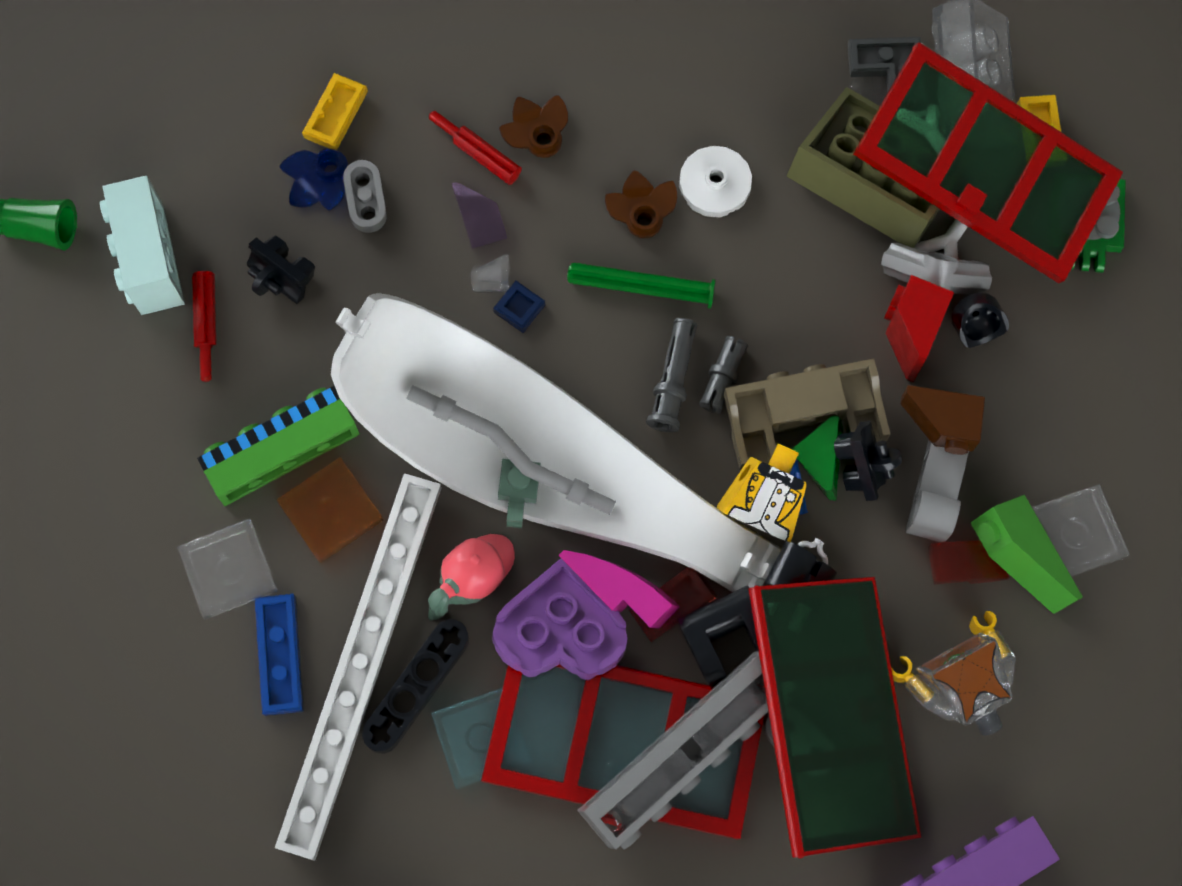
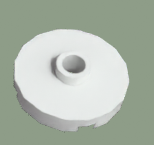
[679,146,752,218]

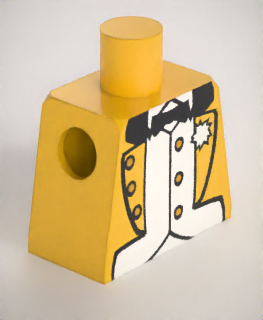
[716,444,806,542]

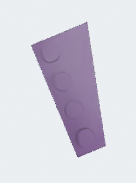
[900,816,1060,886]

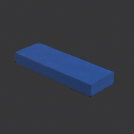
[255,594,304,716]

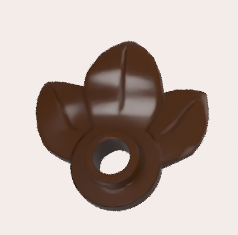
[499,95,568,158]
[605,170,677,238]

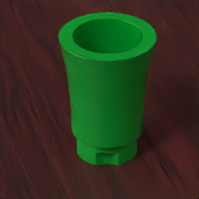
[0,198,77,251]

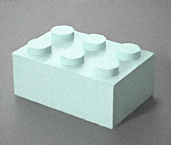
[100,175,185,315]

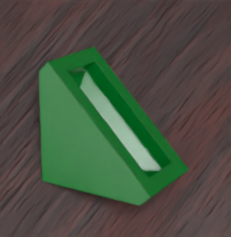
[792,416,843,501]

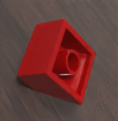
[884,275,954,383]

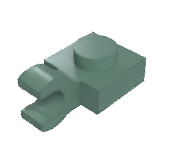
[498,459,541,528]

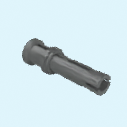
[646,318,698,432]

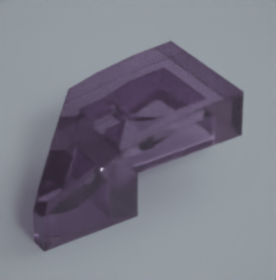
[451,182,507,249]

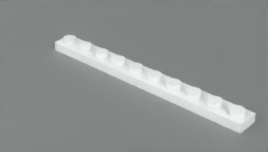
[275,473,442,861]

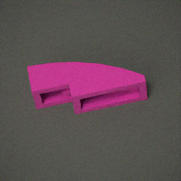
[559,550,680,629]

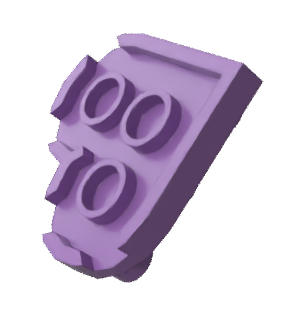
[492,559,628,680]

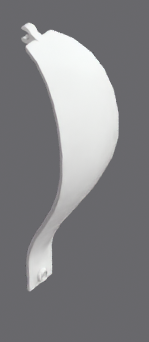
[331,293,781,592]

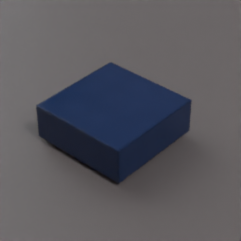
[493,280,545,333]

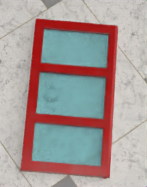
[481,665,765,840]

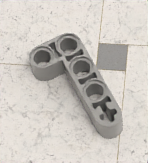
[906,439,969,543]

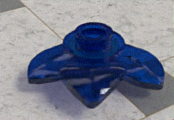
[280,149,348,211]

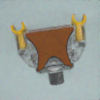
[891,611,1016,736]

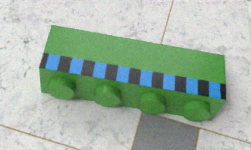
[197,386,360,506]

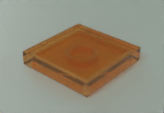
[276,457,384,563]

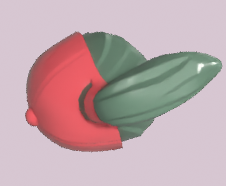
[428,534,515,621]

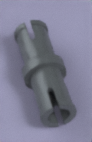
[699,336,748,414]

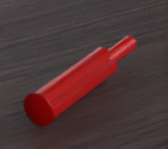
[429,111,522,185]
[192,271,216,382]

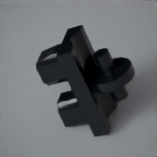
[247,235,315,304]
[834,421,902,501]

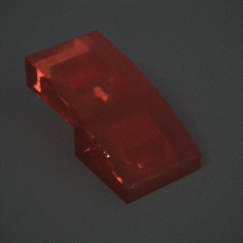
[928,541,1009,585]

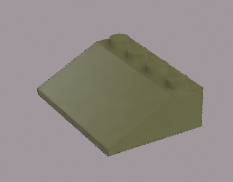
[787,87,971,248]

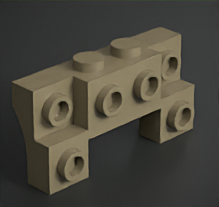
[724,358,891,470]

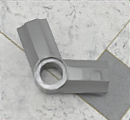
[881,243,993,295]

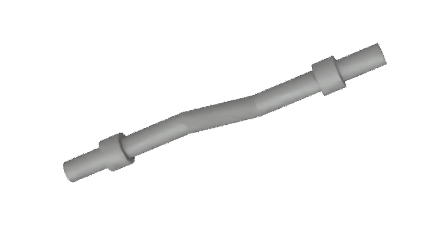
[406,385,616,515]

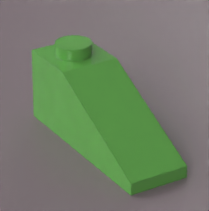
[971,495,1083,614]

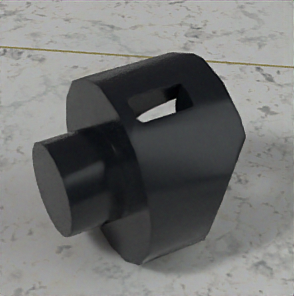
[951,293,1009,348]

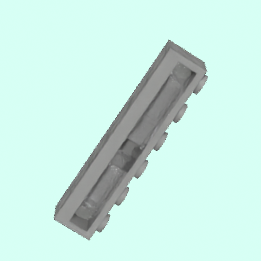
[577,651,795,850]

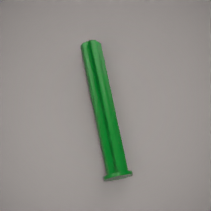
[567,262,716,309]

